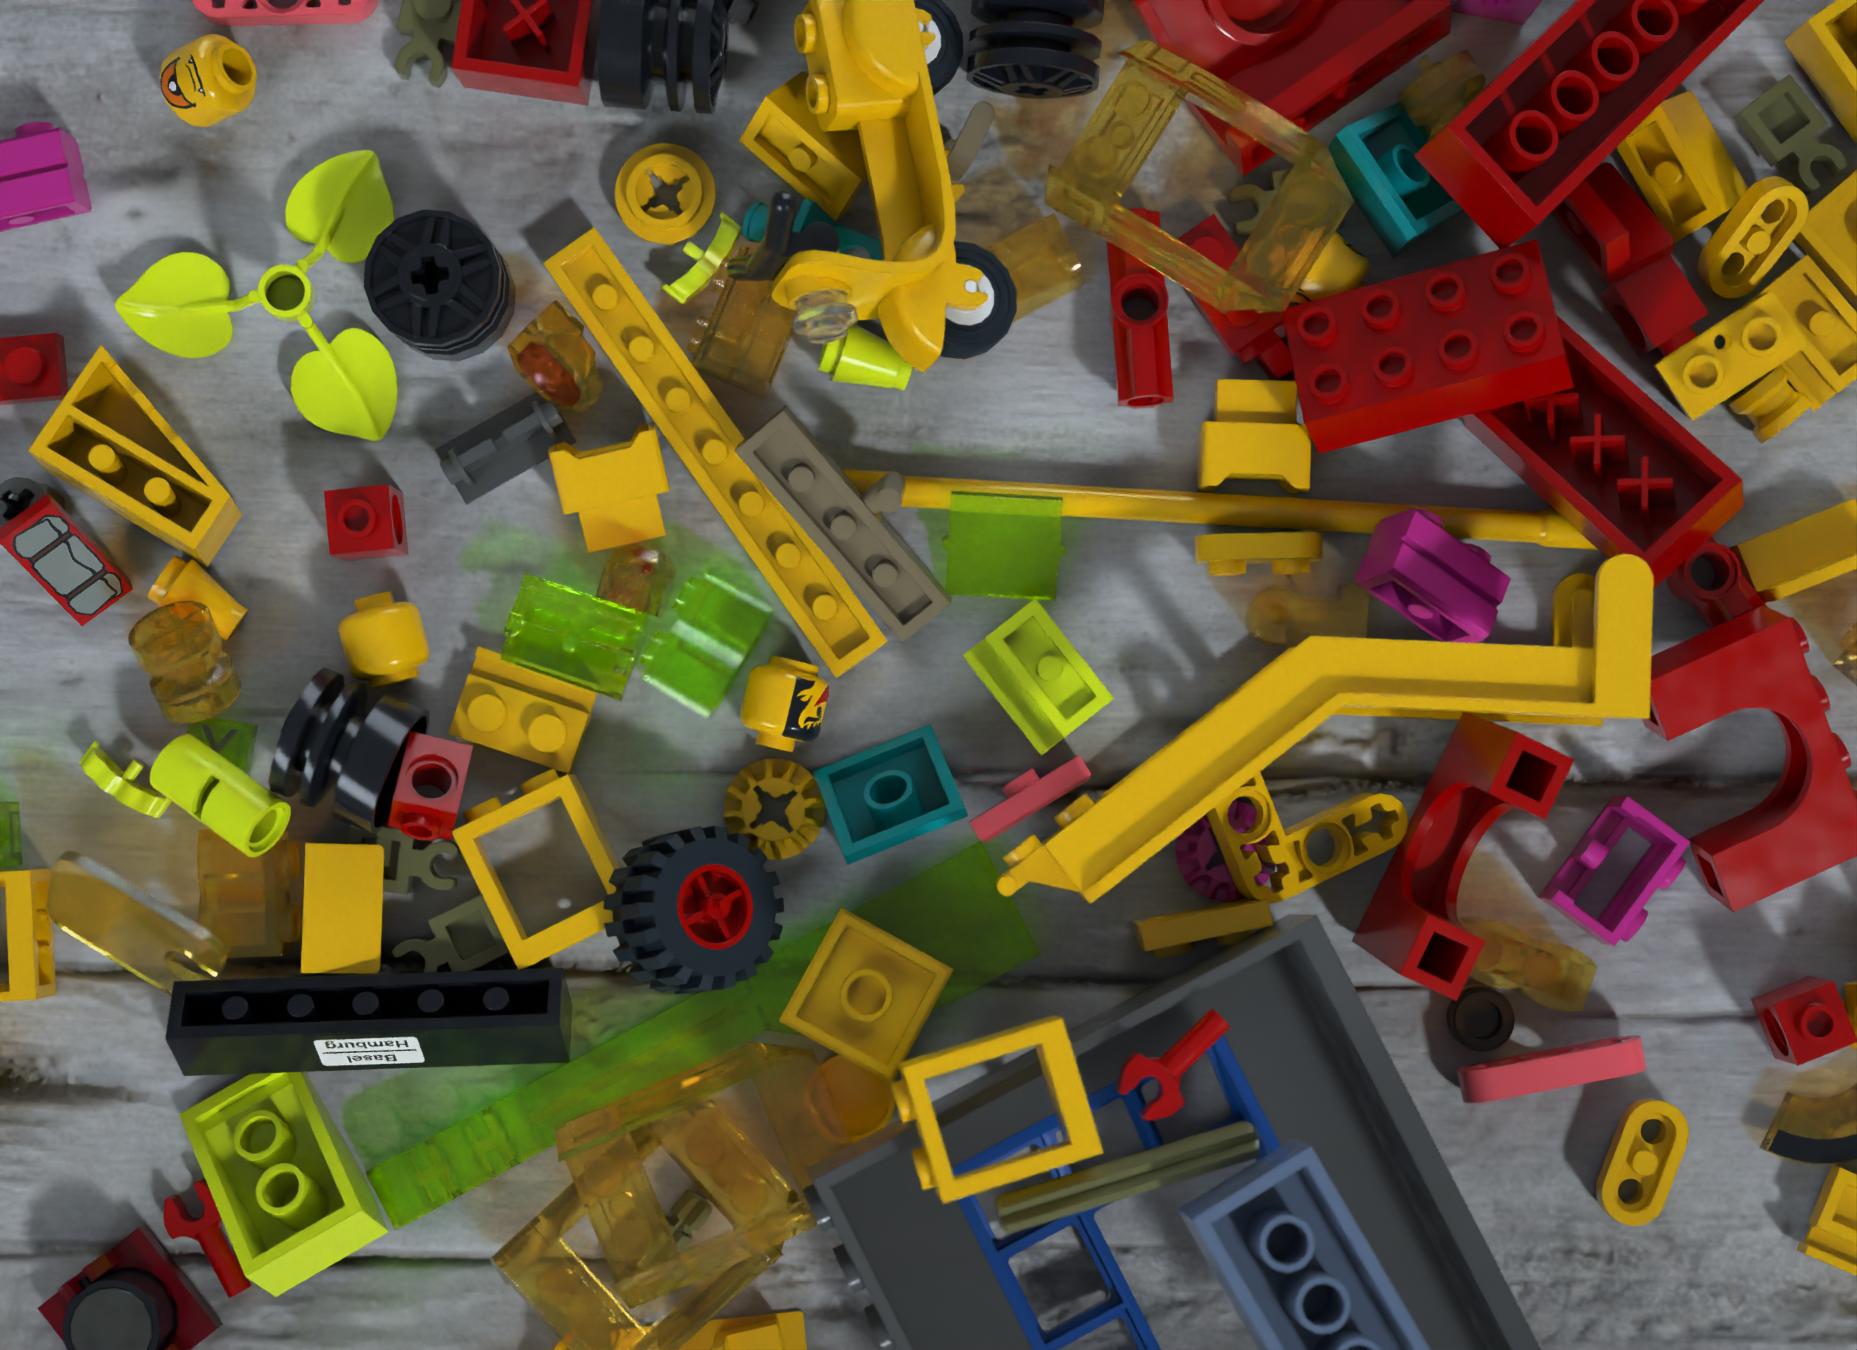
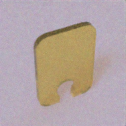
[46,850,227,997]

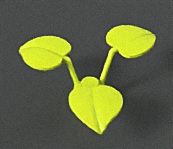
[115,150,398,441]

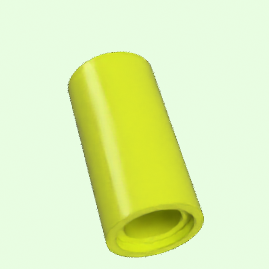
[149,734,291,857]

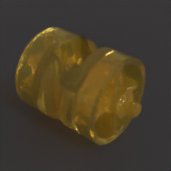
[1397,50,1486,142]
[128,601,242,724]

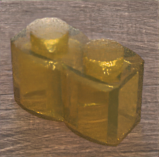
[197,828,301,959]
[1459,916,1597,1012]

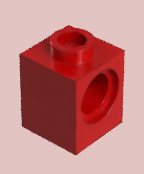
[1598,254,1709,358]
[324,484,409,561]
[388,731,473,841]
[1751,976,1857,1066]

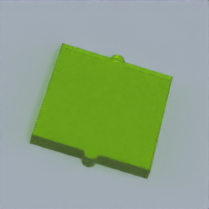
[942,491,1066,601]

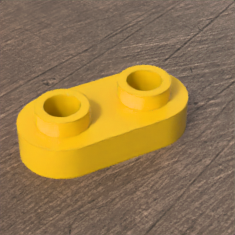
[1697,176,1809,299]
[1195,532,1323,576]
[1596,1098,1689,1226]

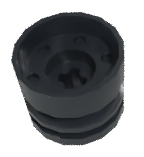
[598,0,729,114]
[966,0,1105,99]
[364,210,516,361]
[268,668,430,834]

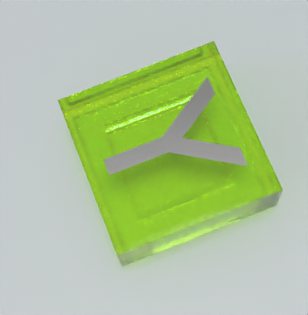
[187,714,258,776]

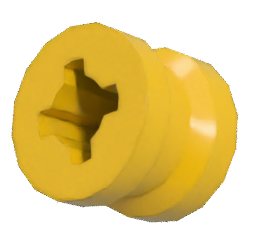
[1728,364,1813,443]

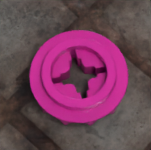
[1175,801,1276,902]

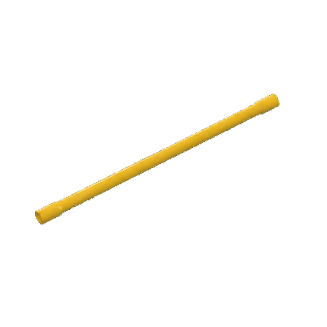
[841,468,1598,550]

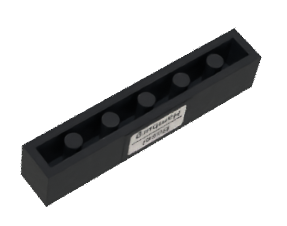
[165,968,572,1076]

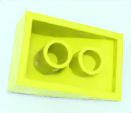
[179,1072,389,1297]

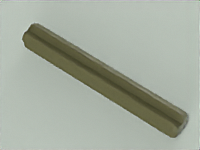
[995,1121,1261,1233]

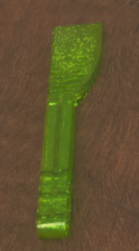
[365,841,1041,1230]

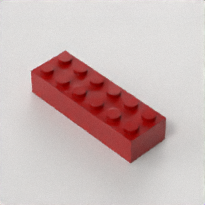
[1414,0,1764,249]

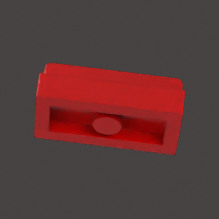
[1551,162,1674,285]

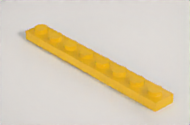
[543,227,888,679]

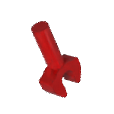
[1115,1008,1231,1121]
[163,1178,252,1298]

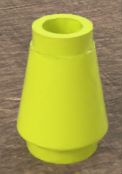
[817,321,913,391]

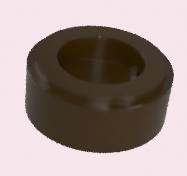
[1447,986,1515,1052]

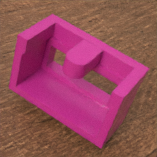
[1538,796,1690,946]

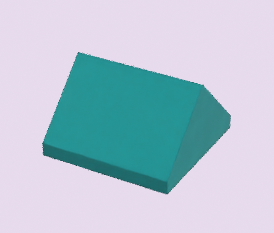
[1323,99,1464,258]
[813,724,968,865]

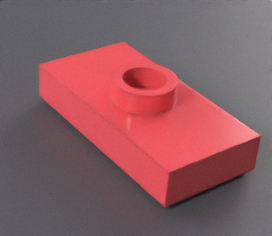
[969,755,1091,843]

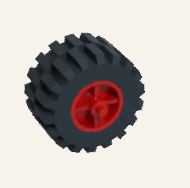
[603,826,784,994]

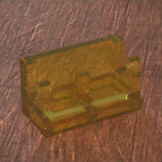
[986,213,1084,323]

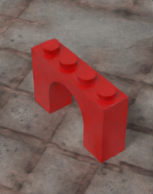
[1642,605,1857,912]
[1352,712,1575,1001]

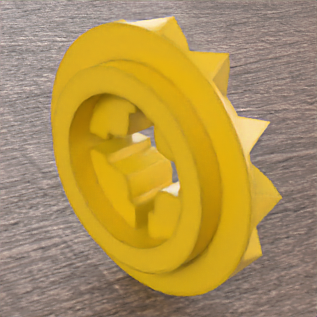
[615,143,717,246]
[723,758,825,860]

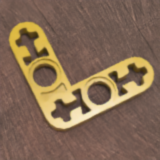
[1206,772,1408,904]

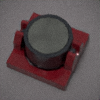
[38,1224,223,1350]

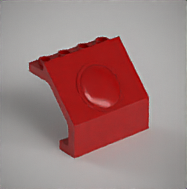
[1129,0,1452,176]

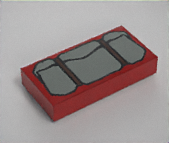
[0,493,133,626]

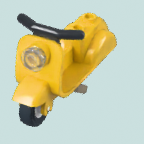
[727,0,1017,373]

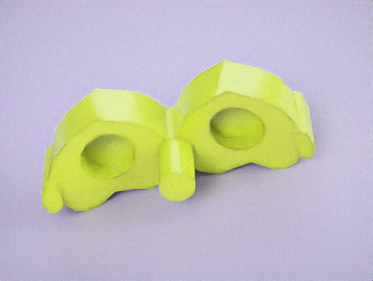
[661,211,742,305]
[79,739,172,818]

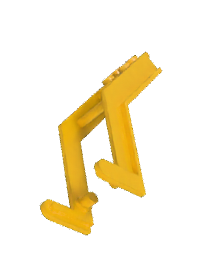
[996,554,1653,904]

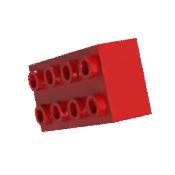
[451,0,602,106]
[1281,239,1574,454]
[1463,316,1744,590]

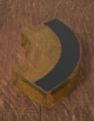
[1760,1083,1857,1165]

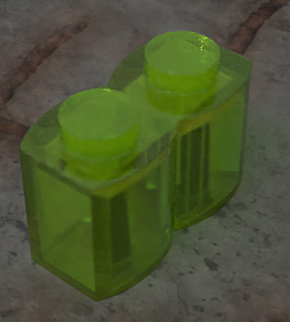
[638,570,775,721]

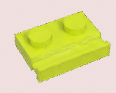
[962,598,1114,756]

